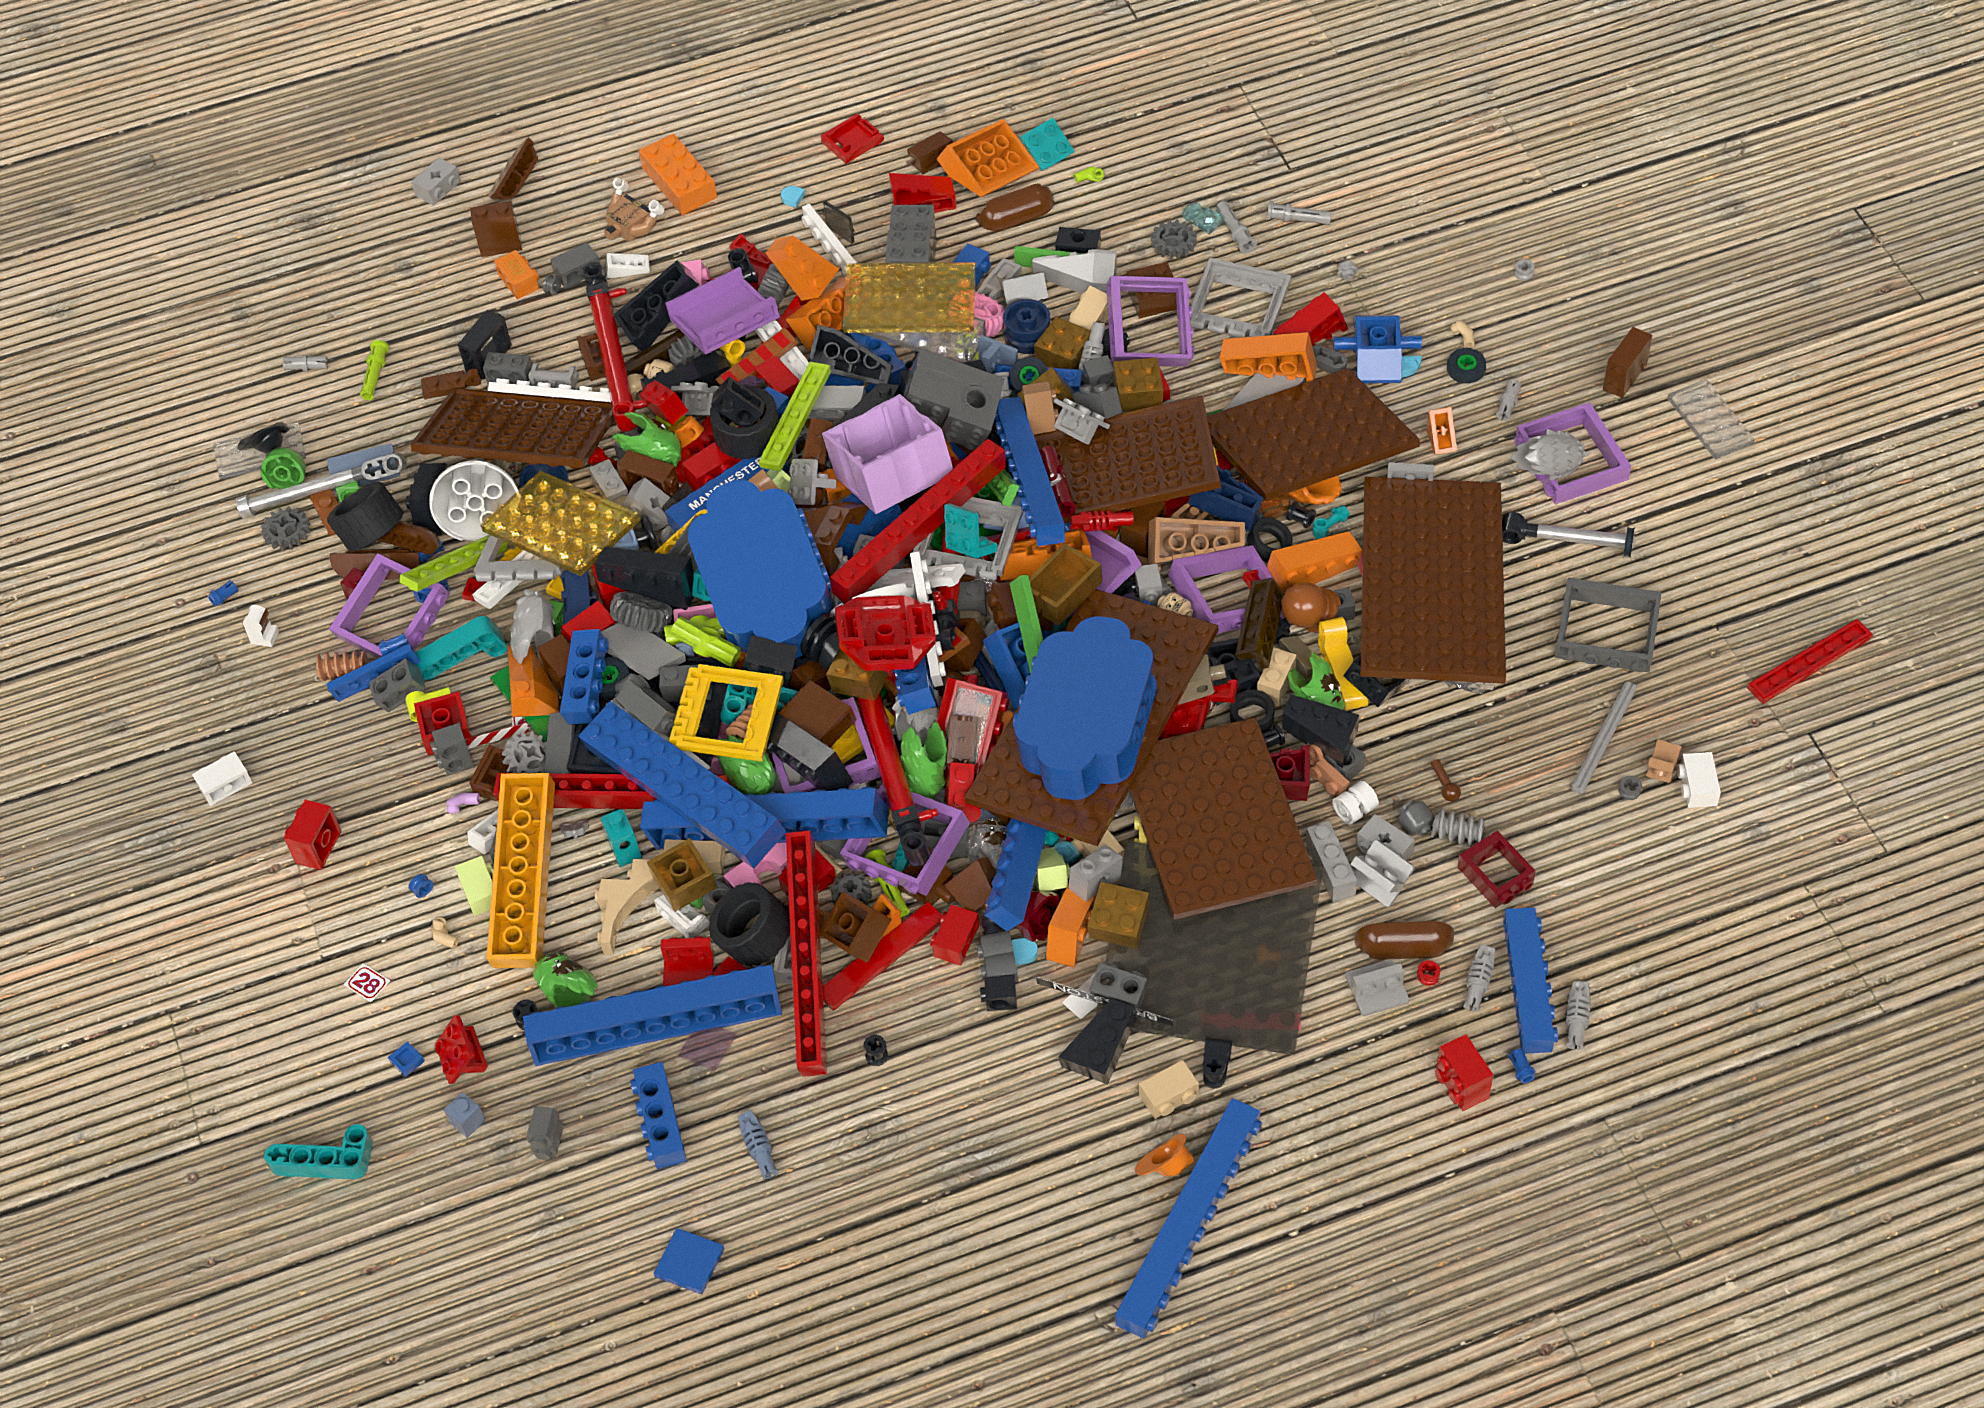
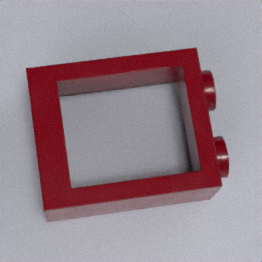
[1457,830,1536,908]

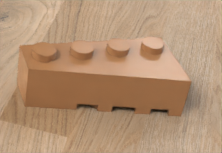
[1148,517,1245,565]

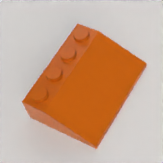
[937,119,1039,198]

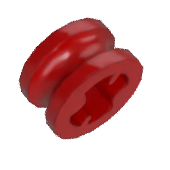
[1417,960,1440,986]

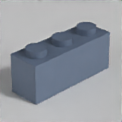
[327,443,400,492]

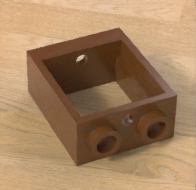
[617,450,681,502]

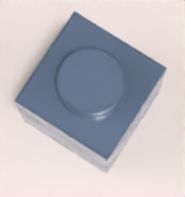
[444,1092,486,1138]

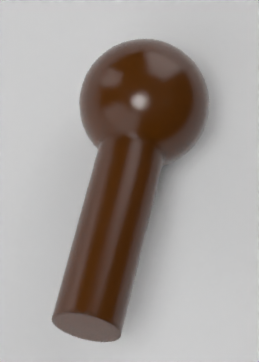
[1430,759,1461,802]

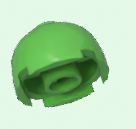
[260,447,306,489]

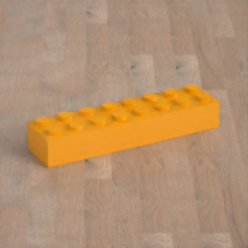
[486,773,555,968]

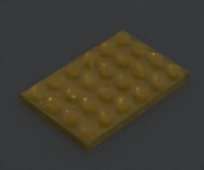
[843,262,976,333]
[480,471,641,576]

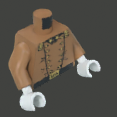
[604,177,664,241]

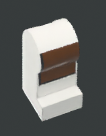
[243,605,279,647]

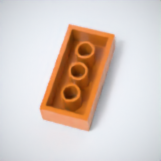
[638,133,717,215]

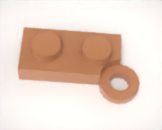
[1310,744,1350,797]

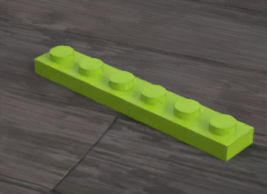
[759,362,831,472]
[399,534,507,591]

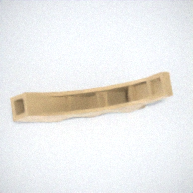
[595,840,726,955]

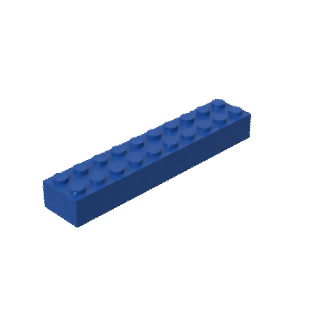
[578,701,786,868]
[640,787,889,850]
[523,965,782,1066]

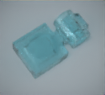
[1182,202,1223,235]

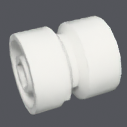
[1332,781,1379,825]

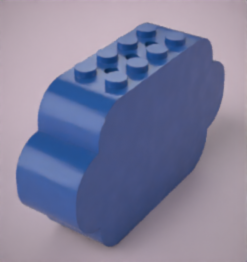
[688,480,833,658]
[1013,616,1157,800]

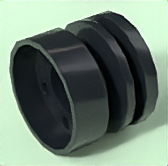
[800,613,840,671]

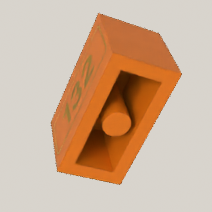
[494,250,539,300]

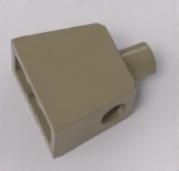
[1178,654,1227,705]

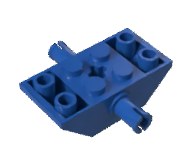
[1334,315,1422,383]

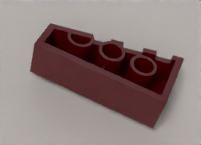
[1270,745,1310,801]

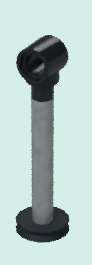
[1502,512,1635,558]

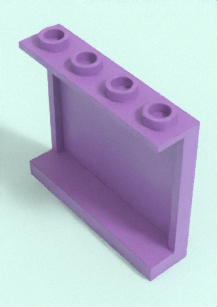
[665,267,780,355]
[1029,530,1142,617]

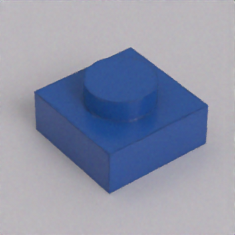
[388,1041,425,1077]

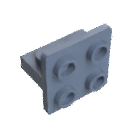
[978,335,1018,374]

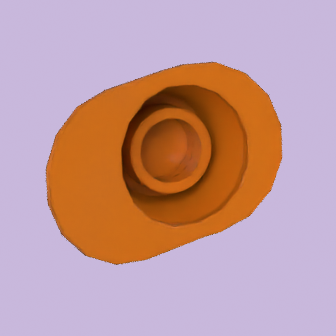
[1135,1133,1194,1177]

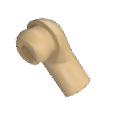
[1451,320,1475,348]
[431,917,459,949]

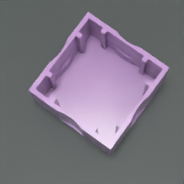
[822,394,953,514]

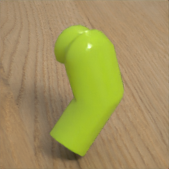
[1073,166,1104,183]

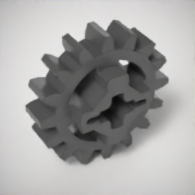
[1151,219,1197,259]
[261,506,311,551]

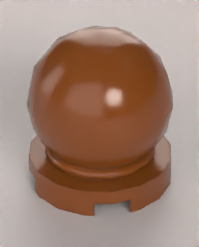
[1281,582,1341,633]

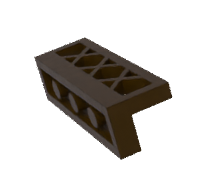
[625,329,685,377]
[1235,578,1284,669]

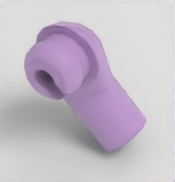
[445,793,480,813]

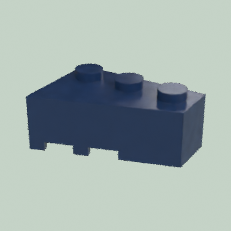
[1188,465,1264,531]
[560,568,598,625]

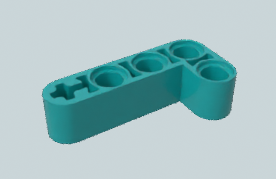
[416,616,508,680]
[720,684,798,725]
[264,1124,373,1179]

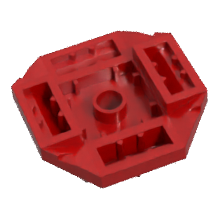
[835,595,936,673]

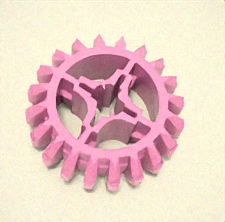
[948,291,1005,337]

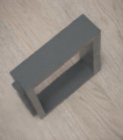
[1555,578,1662,673]

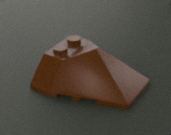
[797,501,869,579]

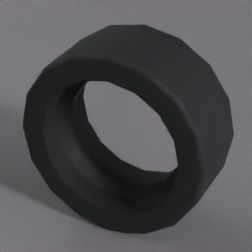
[1247,518,1293,563]
[1230,690,1275,733]

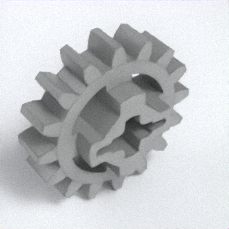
[502,732,547,773]

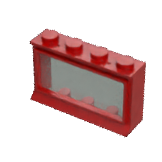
[937,678,1010,780]

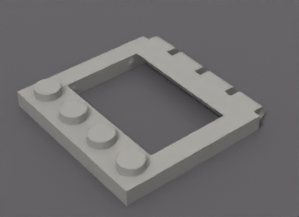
[1190,258,1291,338]
[913,497,1023,580]
[474,515,583,581]

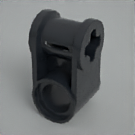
[728,248,758,283]
[1203,1038,1232,1089]

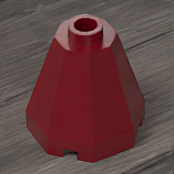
[1015,889,1060,942]

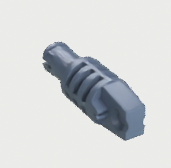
[738,1110,778,1179]

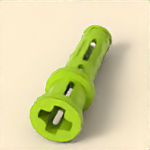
[360,340,389,400]
[865,849,910,918]

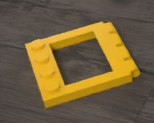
[669,664,783,762]

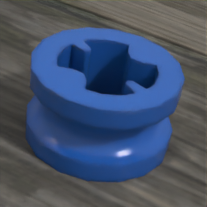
[409,874,434,898]

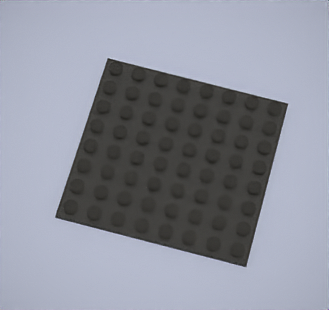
[1095,841,1323,1055]

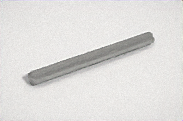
[1571,681,1637,794]

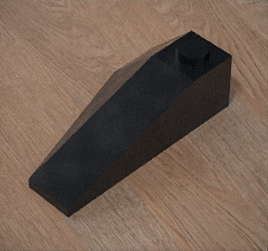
[808,325,893,385]

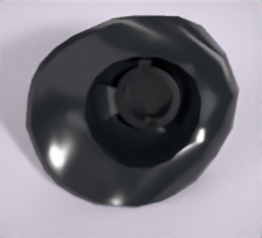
[237,422,290,453]

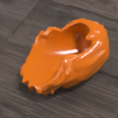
[1287,476,1342,505]

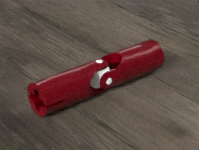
[1039,446,1076,518]

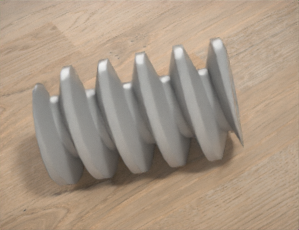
[1431,809,1484,847]

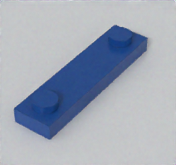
[326,644,421,702]

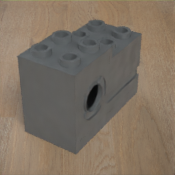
[885,205,937,302]
[903,349,1005,450]

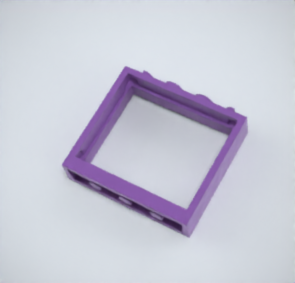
[1106,276,1195,367]
[1514,402,1631,505]
[1168,545,1284,634]
[329,553,450,658]
[771,697,881,794]
[840,783,970,896]

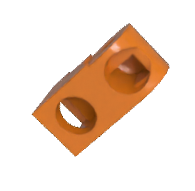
[668,415,704,449]

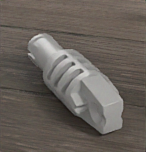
[1078,322,1106,370]
[1464,944,1495,1012]
[1566,981,1591,1050]

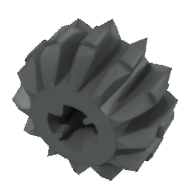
[668,335,705,366]
[830,871,872,905]

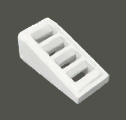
[605,253,650,278]
[467,810,498,855]

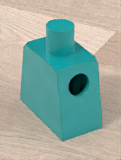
[601,809,642,868]

